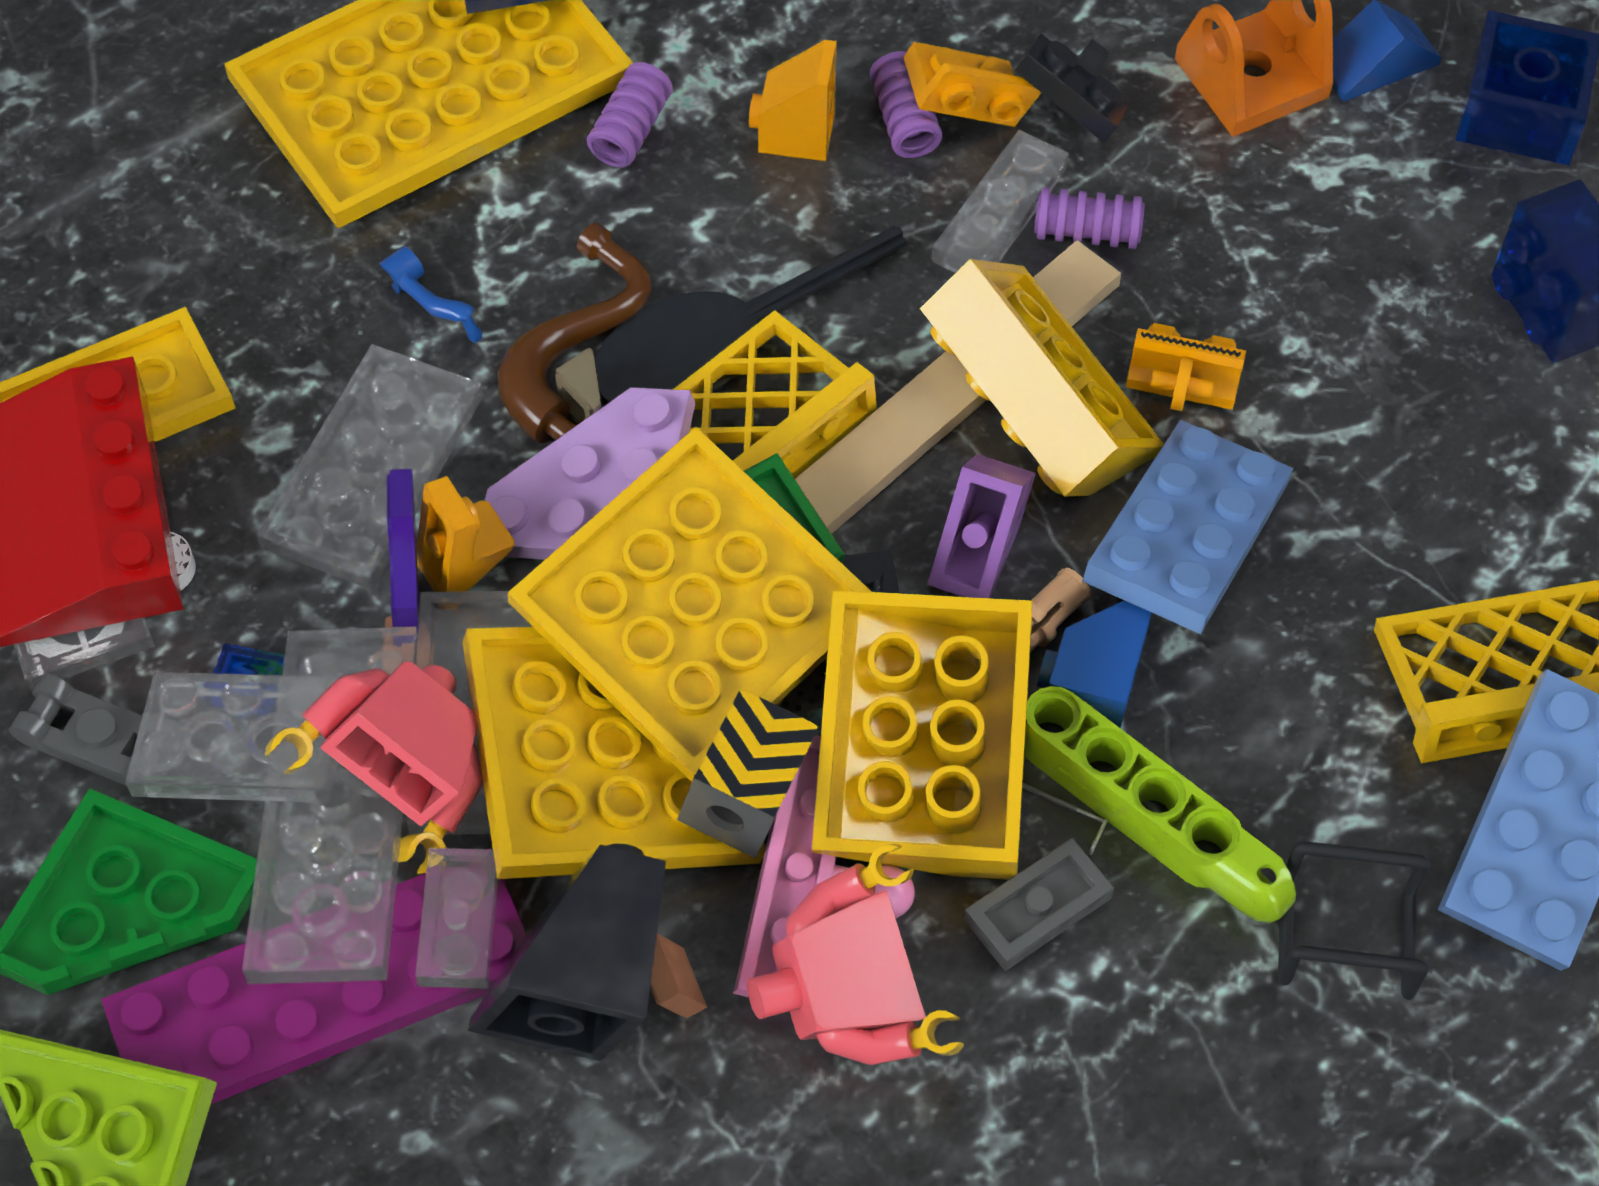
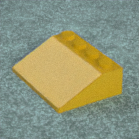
[812,590,1032,880]

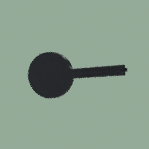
[595,226,907,404]

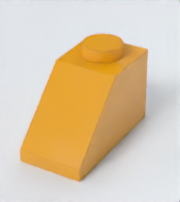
[749,40,837,161]

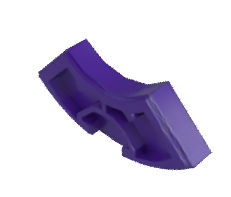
[387,469,420,650]

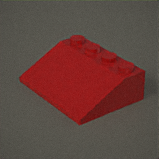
[0,356,184,647]

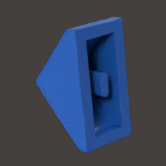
[1332,0,1441,102]

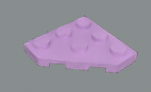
[485,388,695,560]

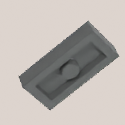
[964,838,1114,971]

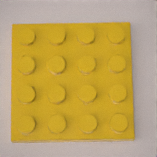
[507,427,872,782]
[462,627,766,879]

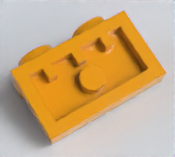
[903,42,1041,127]

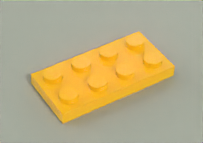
[0,307,236,442]

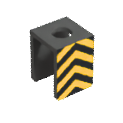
[677,690,818,858]

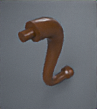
[498,222,651,444]

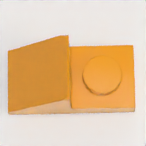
[417,476,515,607]

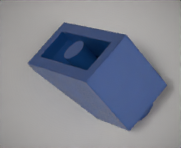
[1037,600,1152,728]

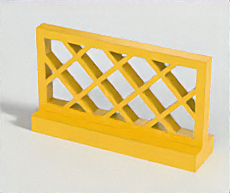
[673,310,877,479]
[1374,580,1599,763]

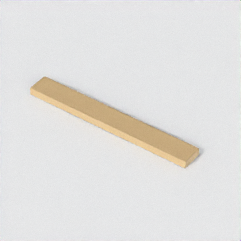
[795,240,1121,534]

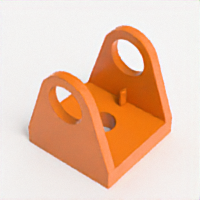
[1175,0,1333,137]

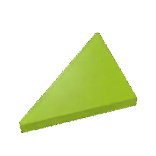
[0,1030,217,1186]

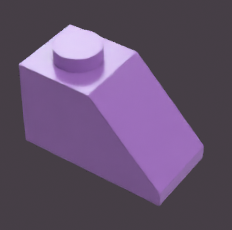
[927,454,1036,598]

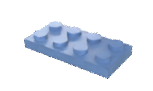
[1082,420,1293,634]
[1437,669,1599,971]

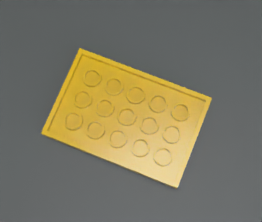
[224,0,633,229]

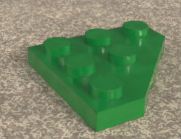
[0,788,269,995]

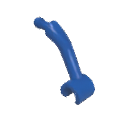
[379,246,483,343]

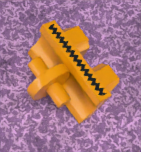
[1125,323,1246,411]

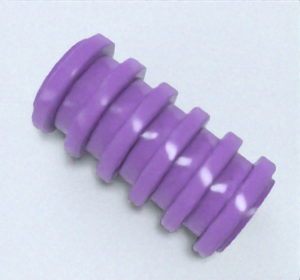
[870,51,942,158]
[587,62,673,167]
[1034,187,1145,249]

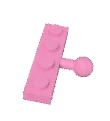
[733,735,915,997]

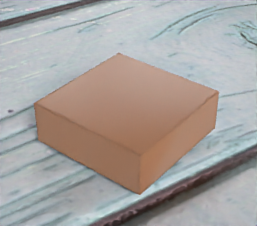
[650,933,708,1018]

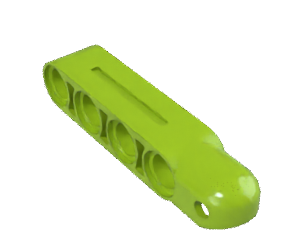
[1024,686,1296,923]

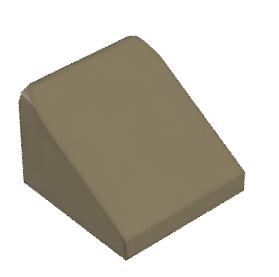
[555,348,601,425]

